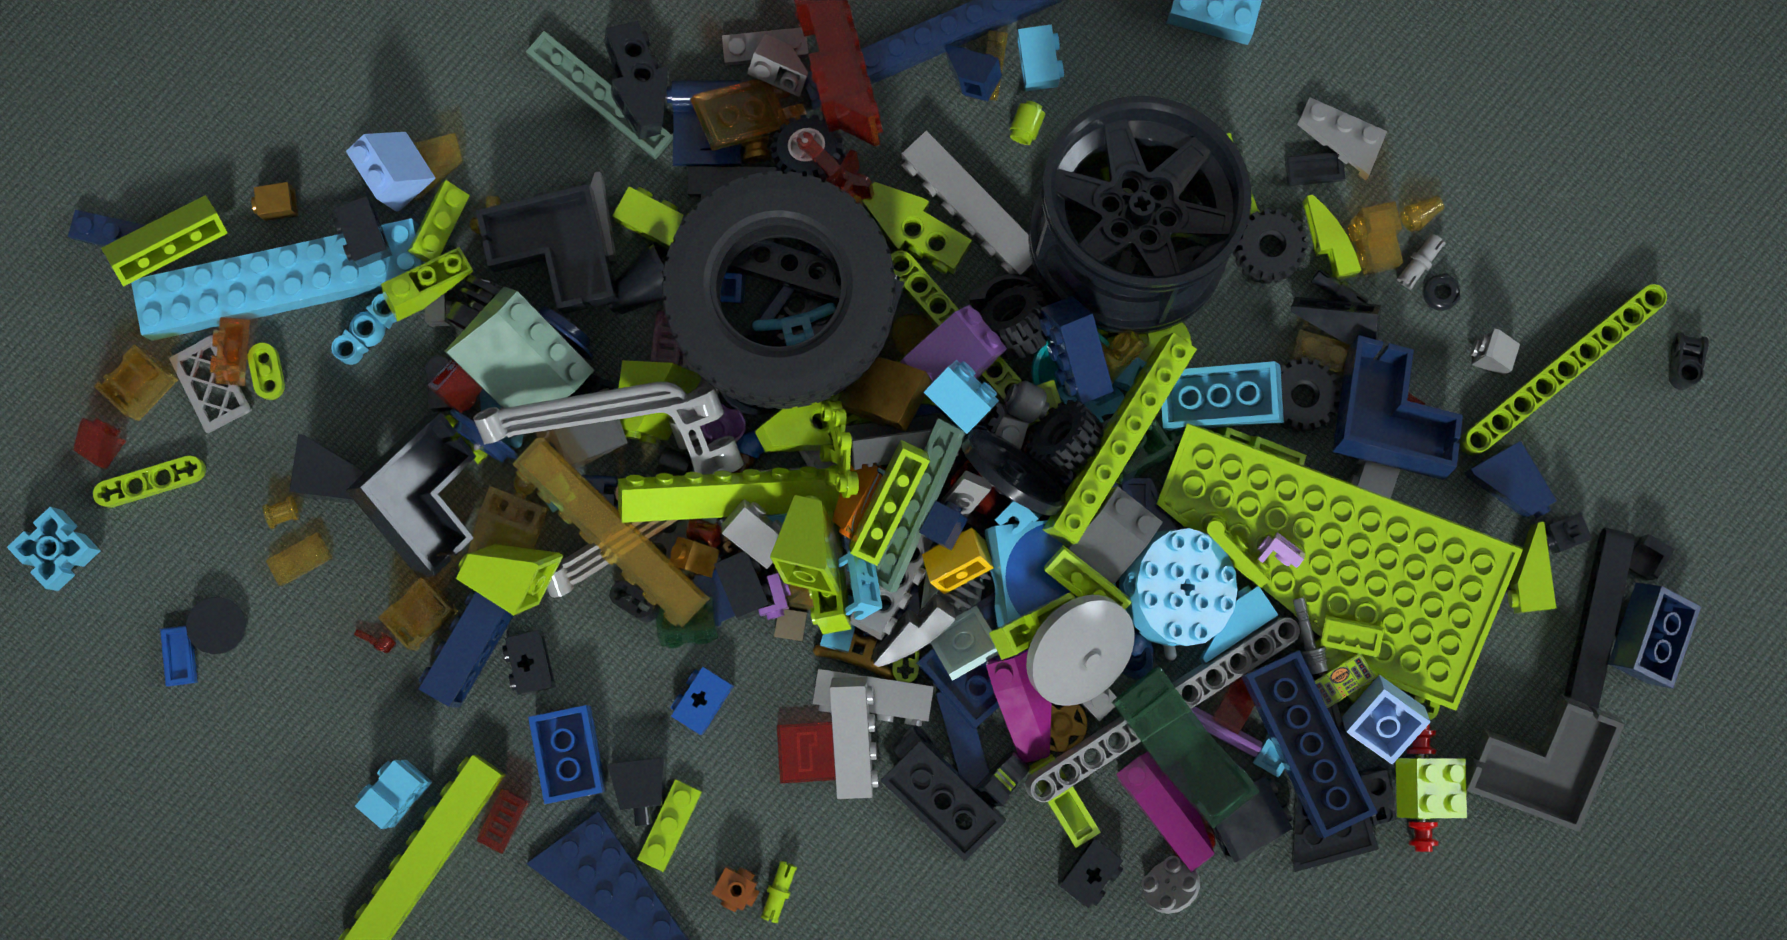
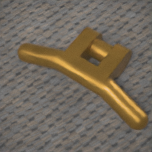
[813,629,895,680]

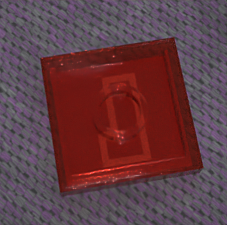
[777,722,836,784]

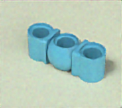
[331,293,397,365]

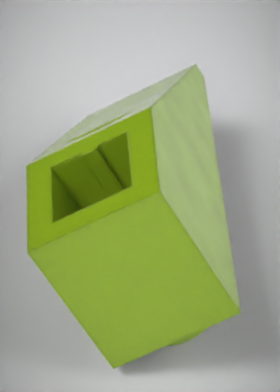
[381,247,473,322]

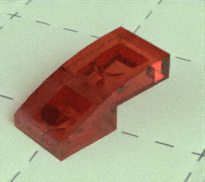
[1212,673,1255,735]

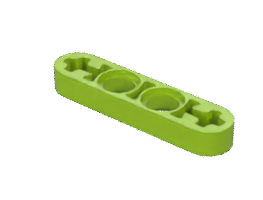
[93,456,206,508]

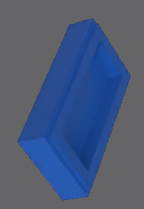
[160,625,198,687]

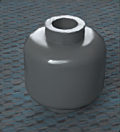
[1004,381,1050,423]

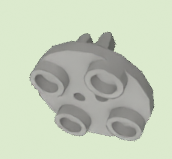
[1141,856,1200,914]

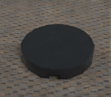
[186,597,246,655]

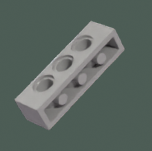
[850,535,938,640]

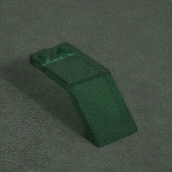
[1111,666,1259,828]

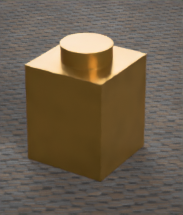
[251,182,299,221]
[669,536,720,578]

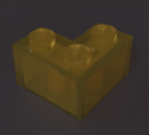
[1348,201,1403,276]

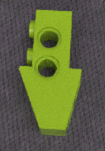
[863,182,972,274]
[755,391,864,452]

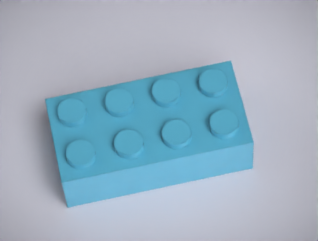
[1162,361,1284,431]

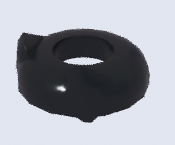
[1423,273,1461,311]

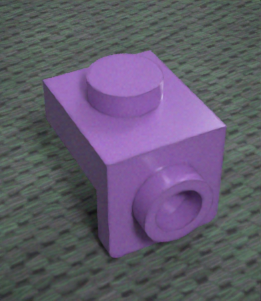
[758,573,791,620]

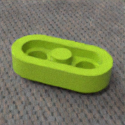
[248,343,285,400]

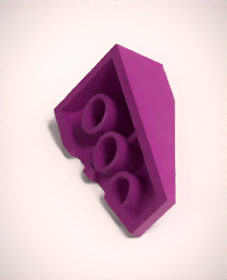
[986,648,1052,763]
[1116,744,1215,873]

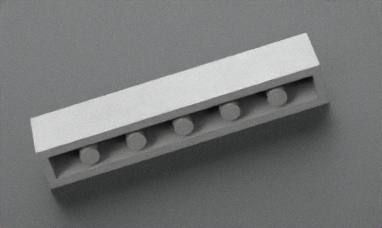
[902,130,1033,275]

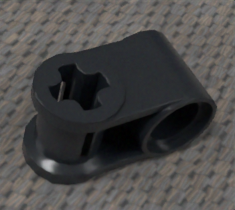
[1668,332,1709,390]

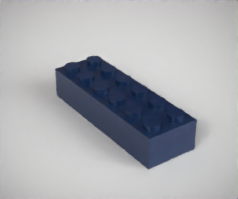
[1241,650,1378,838]

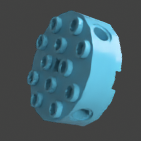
[1119,528,1237,646]

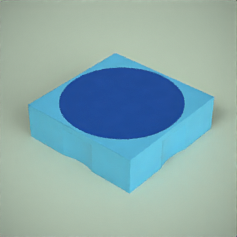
[985,520,1116,627]

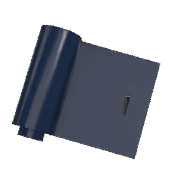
[667,80,741,166]

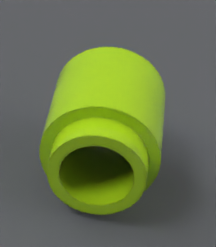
[1010,101,1045,145]

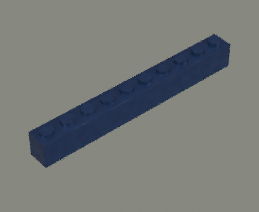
[803,0,1064,110]

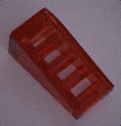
[477,788,530,854]

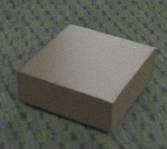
[774,609,807,642]

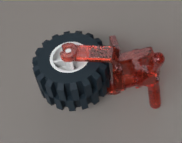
[771,114,874,206]

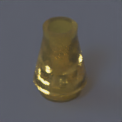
[1400,196,1444,232]

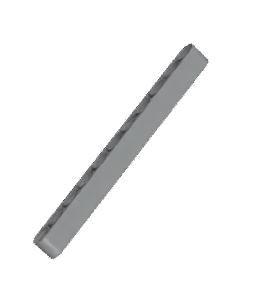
[1025,616,1300,802]

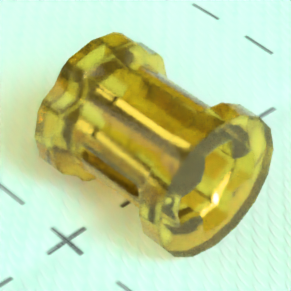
[263,496,300,529]

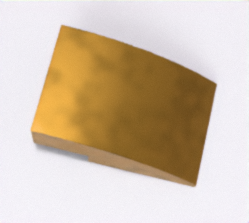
[838,357,933,432]

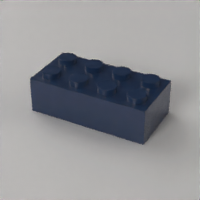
[419,590,514,708]

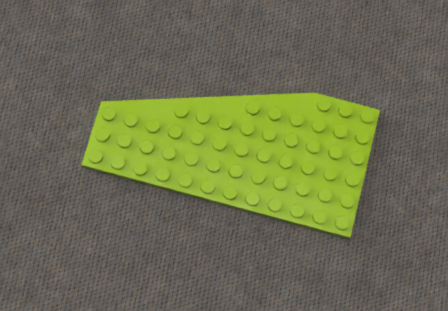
[1157,423,1523,711]

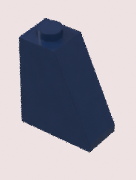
[1464,441,1557,518]

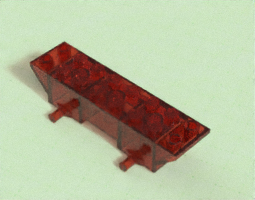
[794,0,883,146]

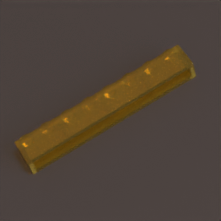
[513,437,710,627]

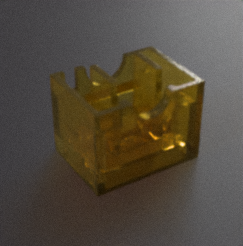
[94,344,179,421]
[378,577,459,651]

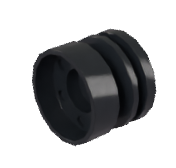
[445,275,503,330]

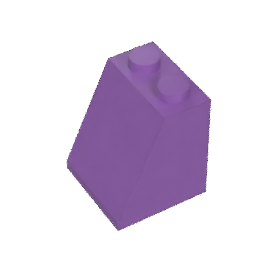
[900,305,1007,406]

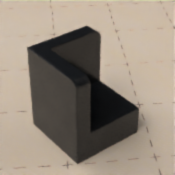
[1629,534,1675,581]

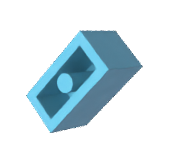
[1017,24,1064,91]

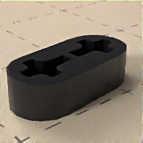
[609,581,660,623]

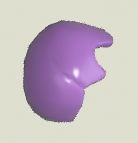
[700,404,746,444]

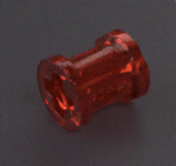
[686,519,722,548]

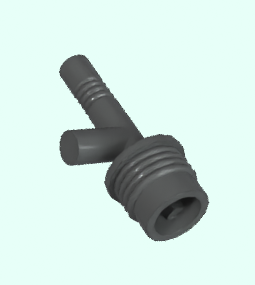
[1293,597,1328,675]

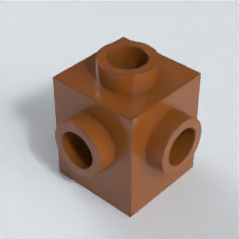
[711,866,760,912]

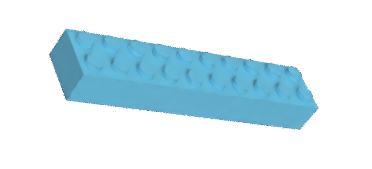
[131,218,425,341]

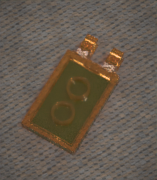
[690,79,807,151]

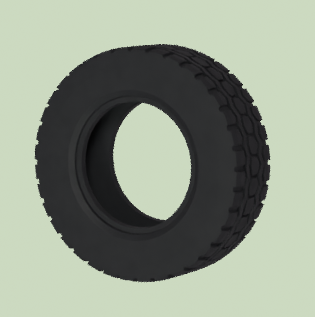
[662,171,895,409]

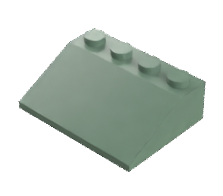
[445,287,594,409]

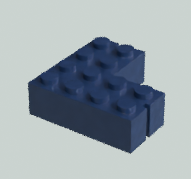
[1333,335,1463,480]

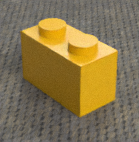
[922,528,994,594]

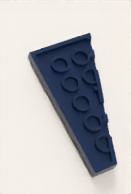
[526,811,689,940]

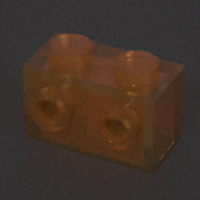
[210,317,250,386]

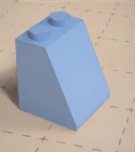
[346,132,436,212]

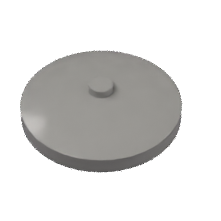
[1026,595,1135,706]

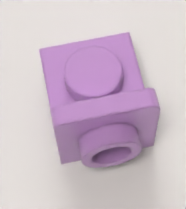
[1258,532,1305,568]

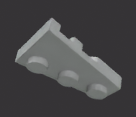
[1297,97,1387,180]

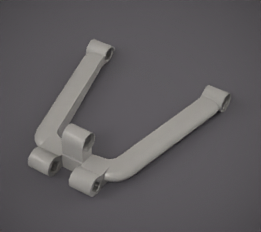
[473,382,744,597]

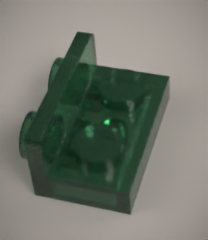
[656,596,718,648]

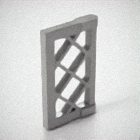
[169,335,252,433]

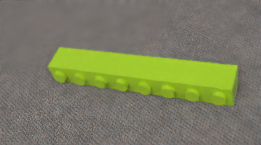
[618,465,840,523]
[338,755,506,940]

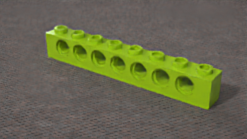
[1042,333,1197,546]

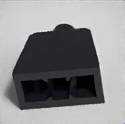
[608,757,667,826]

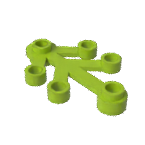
[820,400,859,498]

